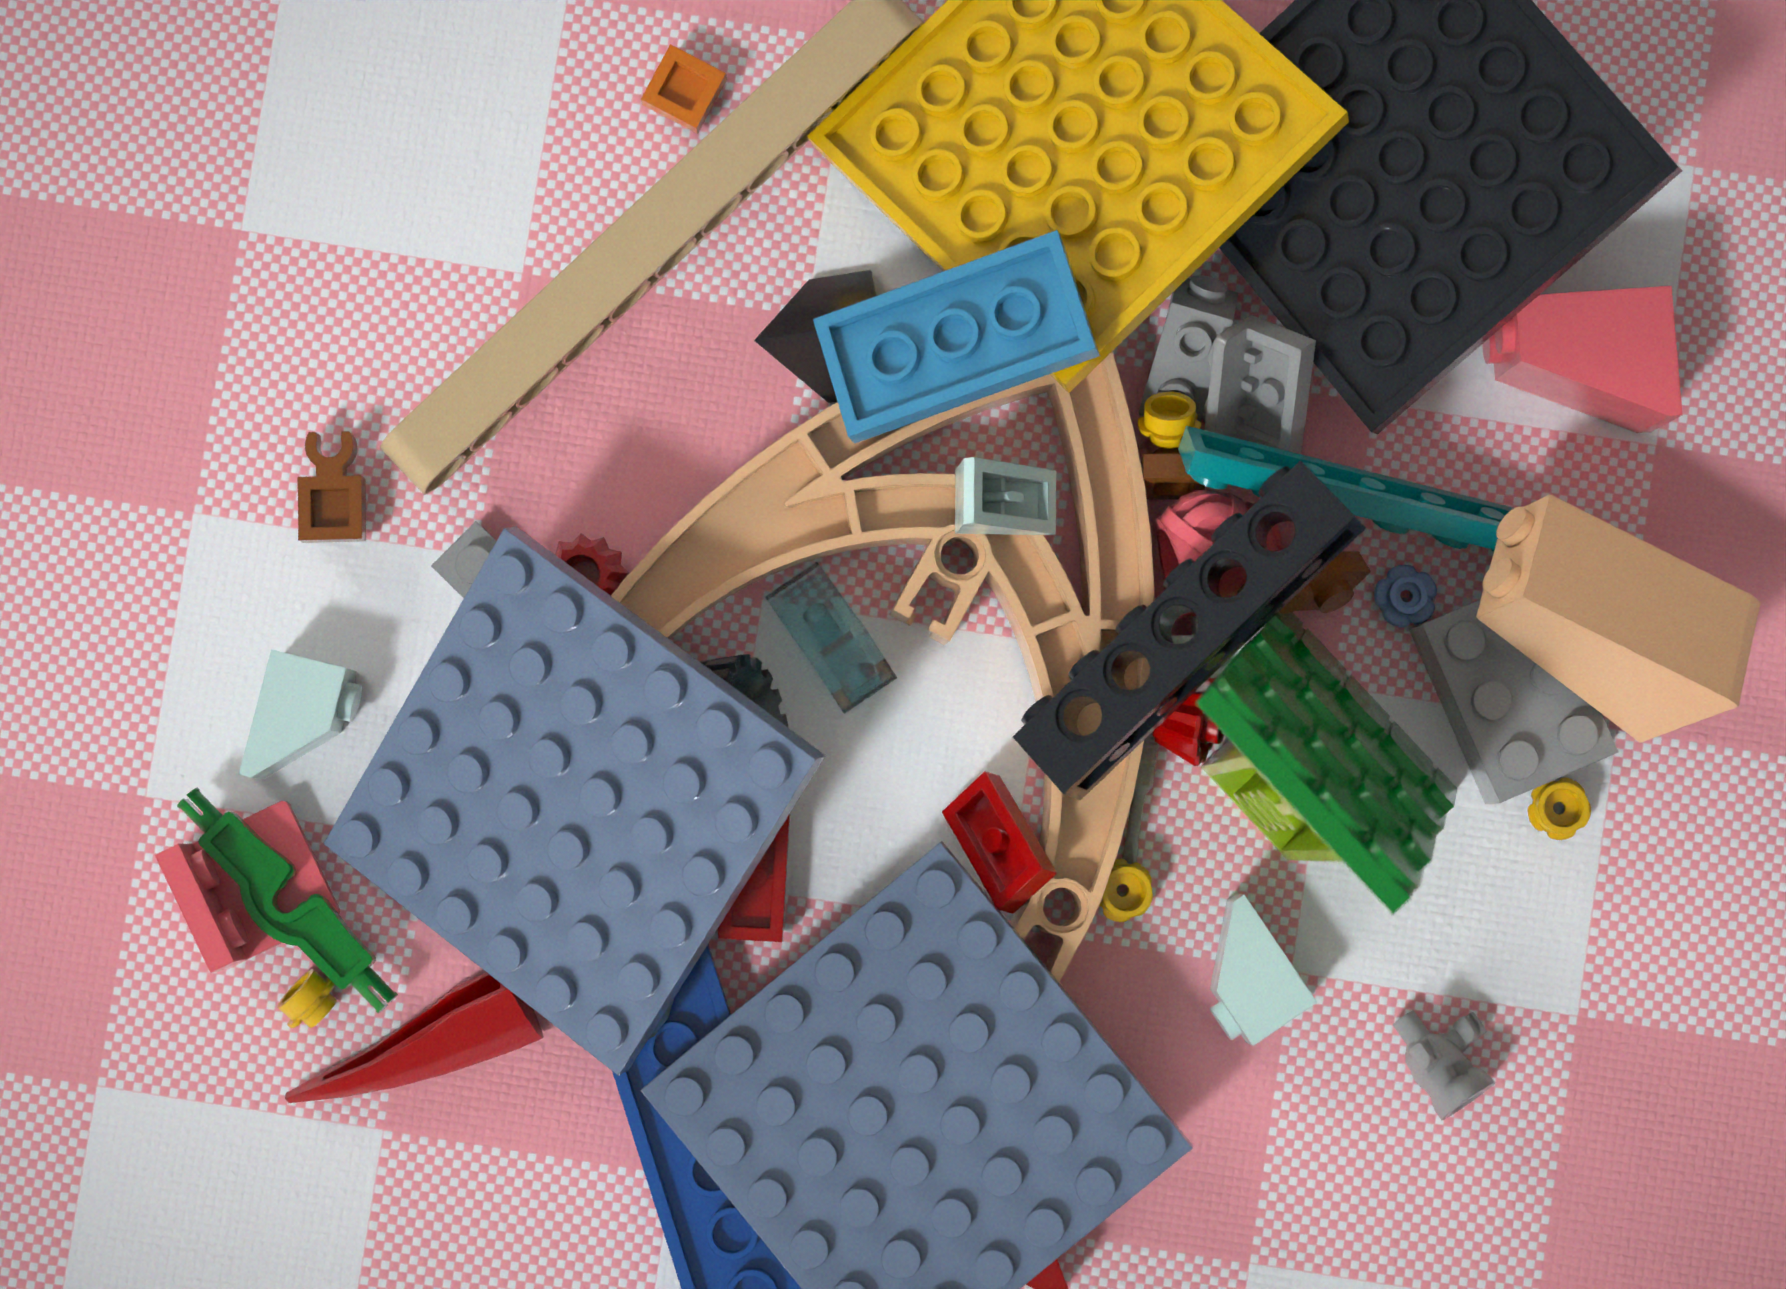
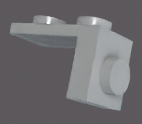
[1139,275,1238,423]

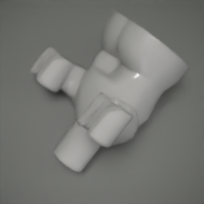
[1393,1010,1495,1120]

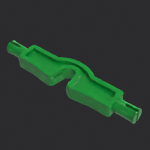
[177,787,398,1014]

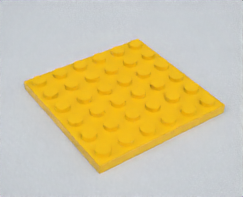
[807,0,1349,393]

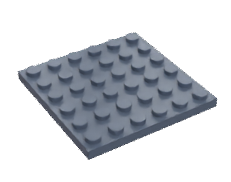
[324,526,826,1076]
[640,841,1193,1289]

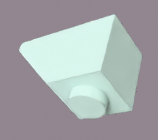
[238,649,362,779]
[1210,893,1318,1046]

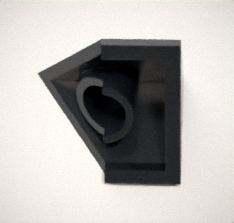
[754,270,876,405]

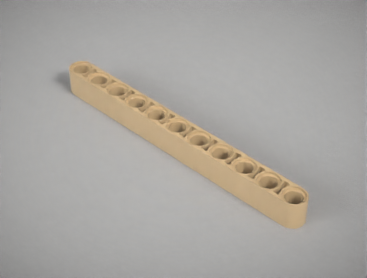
[380,0,924,495]

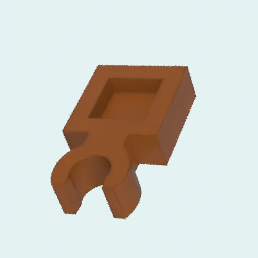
[297,431,366,543]

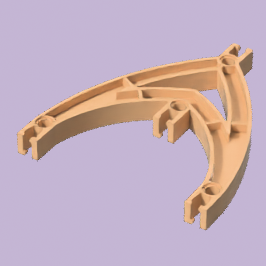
[611,352,1154,982]

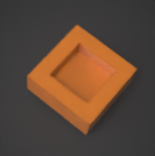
[641,44,727,134]

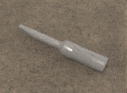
[1122,732,1158,864]

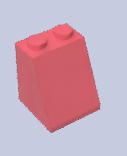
[1482,285,1683,433]

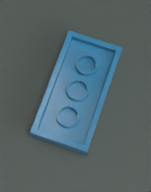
[813,230,1100,444]

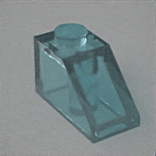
[765,562,897,714]

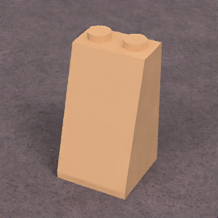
[1476,494,1761,743]

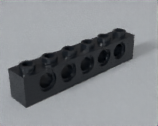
[1013,460,1366,800]

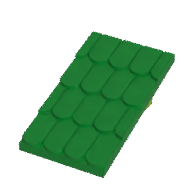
[1196,612,1457,915]

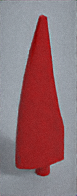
[285,972,544,1103]

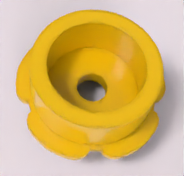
[1138,392,1201,449]
[1527,777,1591,840]
[1099,859,1153,922]
[277,969,337,1028]

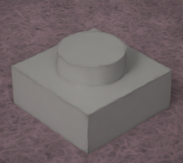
[431,521,496,598]

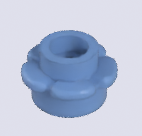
[1374,565,1437,627]

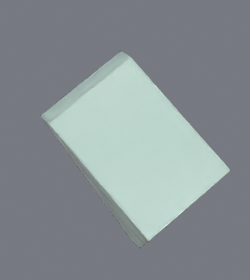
[955,457,1056,535]

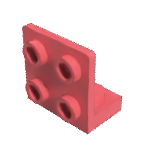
[155,801,340,973]

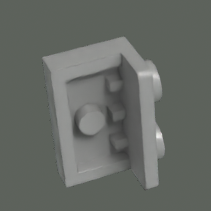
[1202,315,1316,454]

